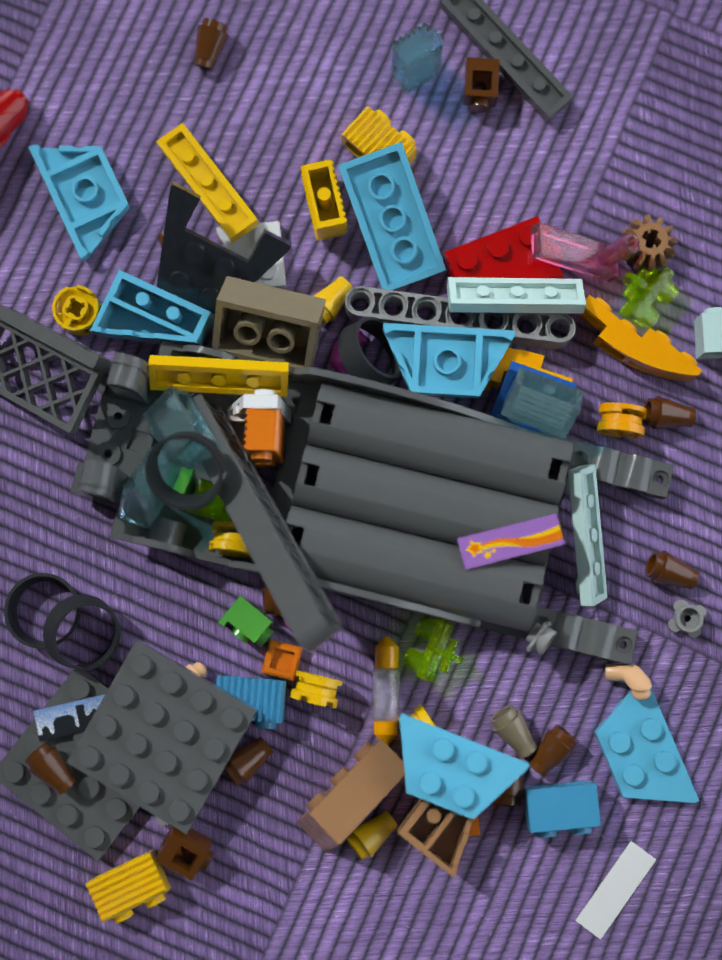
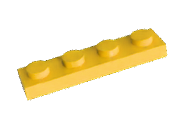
[156,123,260,243]
[148,355,289,397]

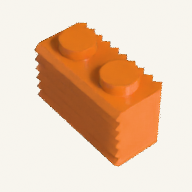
[243,408,285,468]

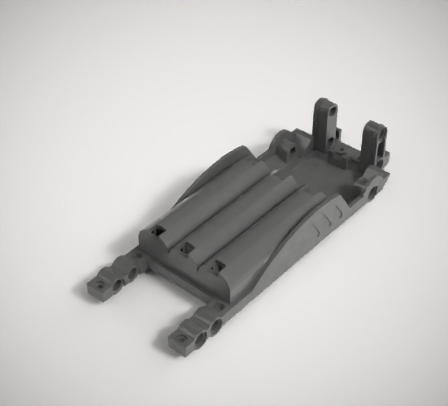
[70,340,674,665]

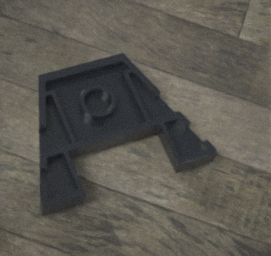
[156,181,291,316]

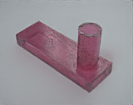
[531,222,640,282]

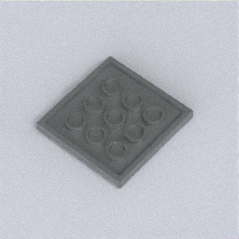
[67,640,258,834]
[0,664,141,861]

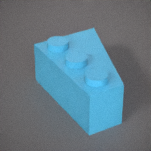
[90,270,215,346]

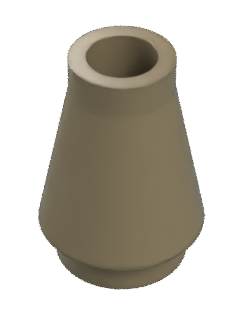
[490,705,538,758]

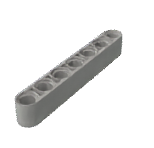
[345,286,576,350]

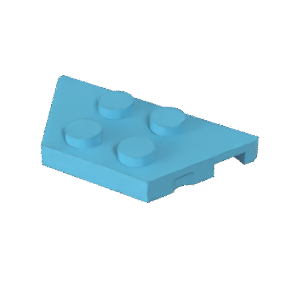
[29,145,130,262]
[383,323,515,399]
[594,688,699,803]
[399,713,529,820]

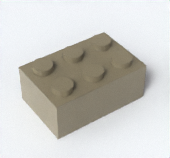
[212,276,326,368]

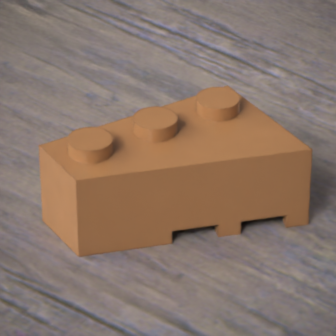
[296,739,405,851]
[397,798,473,878]

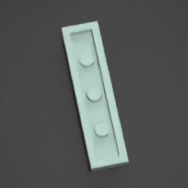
[447,277,586,313]
[566,464,608,606]

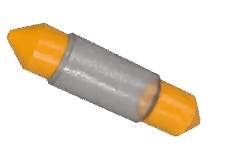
[372,636,400,746]

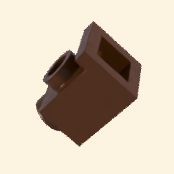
[463,57,500,112]
[155,826,214,881]

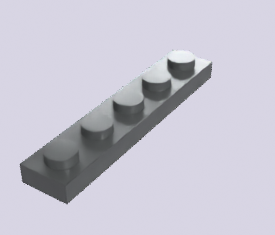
[439,0,573,122]

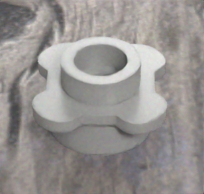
[668,599,706,638]
[526,621,557,655]

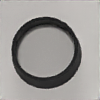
[338,317,402,385]
[145,431,224,510]
[4,573,81,649]
[43,594,121,671]

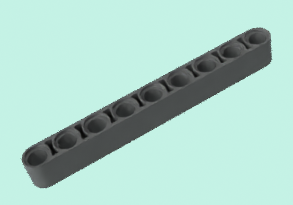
[176,392,341,652]

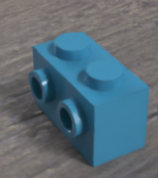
[523,780,601,838]

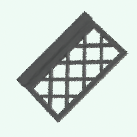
[0,304,112,435]

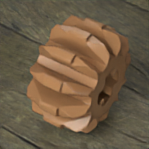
[619,214,678,273]

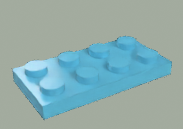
[338,141,446,290]

